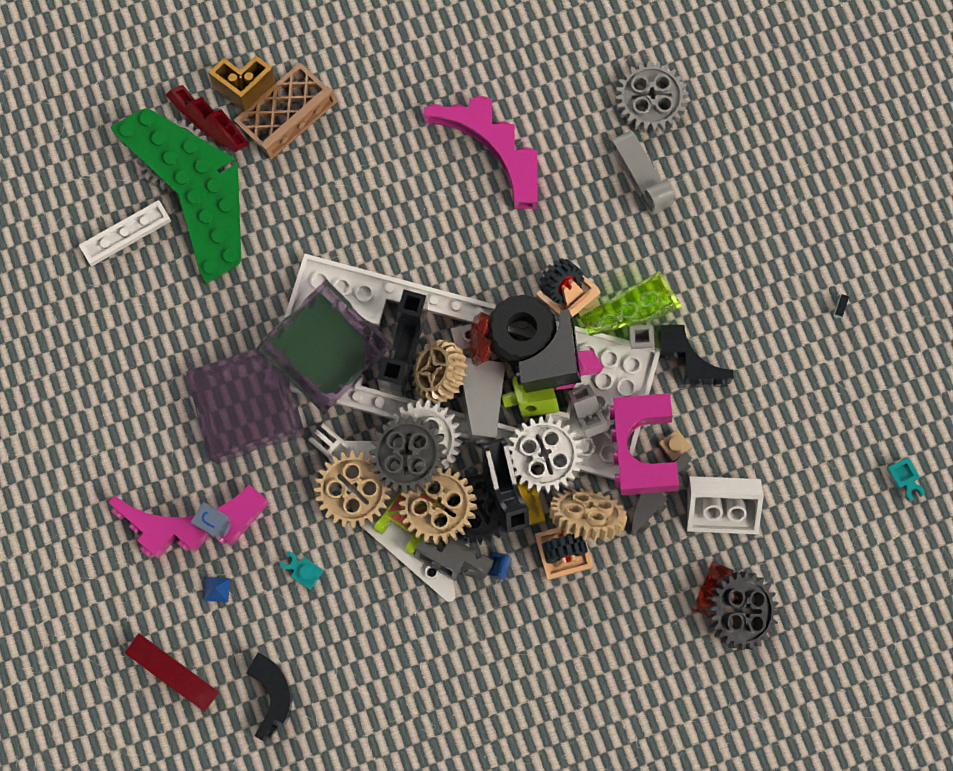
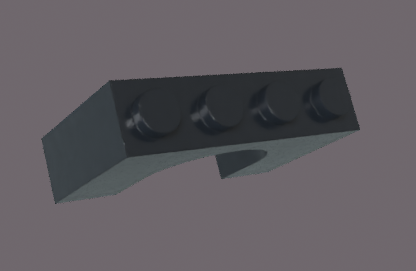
[377,289,428,398]

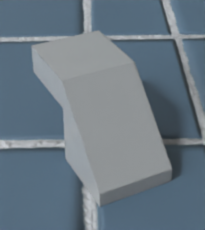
[626,311,655,349]
[567,384,609,438]

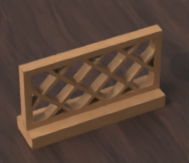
[234,63,338,160]

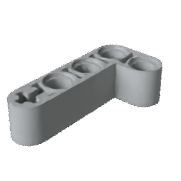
[610,130,675,215]

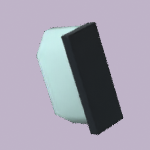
[834,294,849,318]

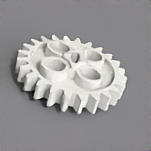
[388,399,463,472]
[508,416,583,494]

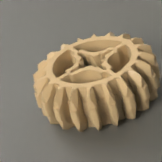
[411,339,468,403]

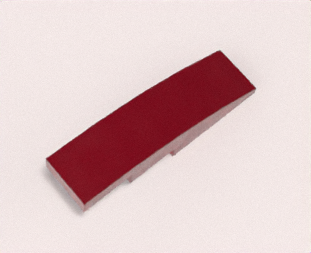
[166,85,250,153]
[124,633,219,712]

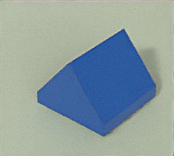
[487,552,512,581]

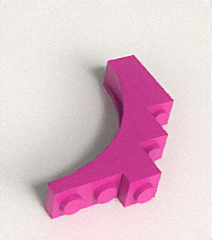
[424,96,538,209]
[108,485,270,559]

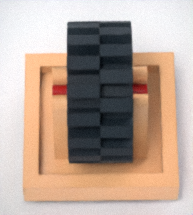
[536,258,601,317]
[535,528,593,581]

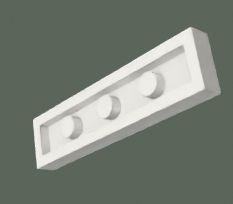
[79,200,171,267]

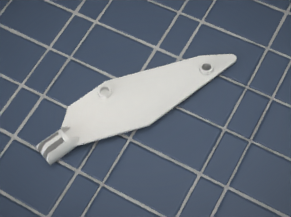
[308,423,456,602]

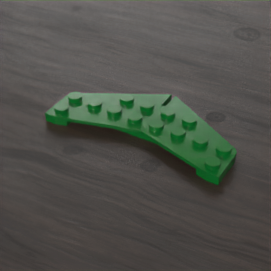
[111,108,241,285]

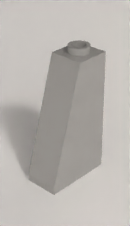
[460,358,505,449]

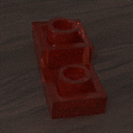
[470,312,492,366]

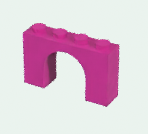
[609,393,679,495]

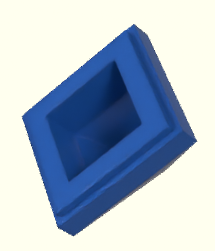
[204,577,230,602]

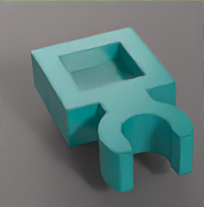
[886,457,925,502]
[279,551,324,591]

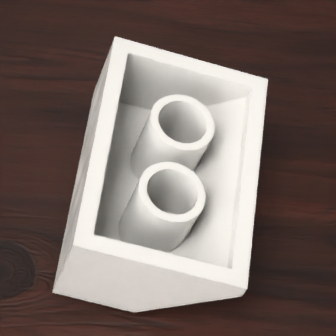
[687,476,764,534]

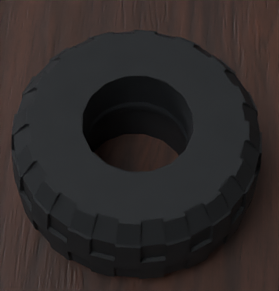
[487,295,557,366]

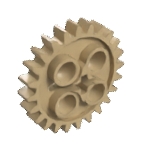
[314,451,392,529]
[399,468,477,545]
[549,488,627,541]

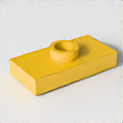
[516,479,546,526]

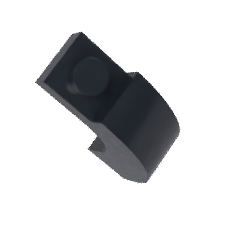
[246,652,293,741]

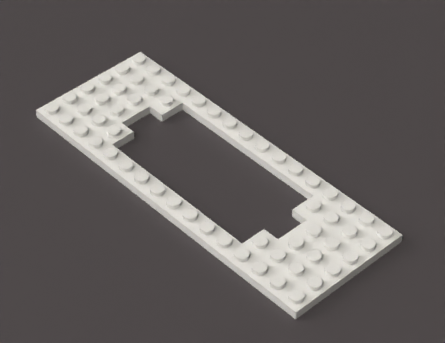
[264,254,661,480]

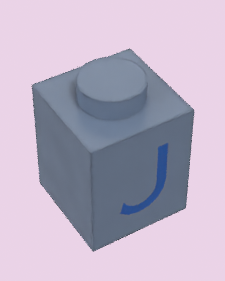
[191,502,231,540]

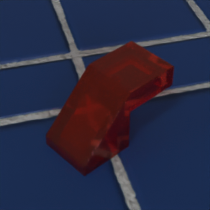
[692,561,734,616]

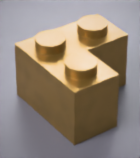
[208,56,276,112]

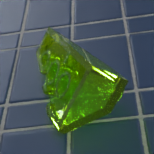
[580,271,682,336]

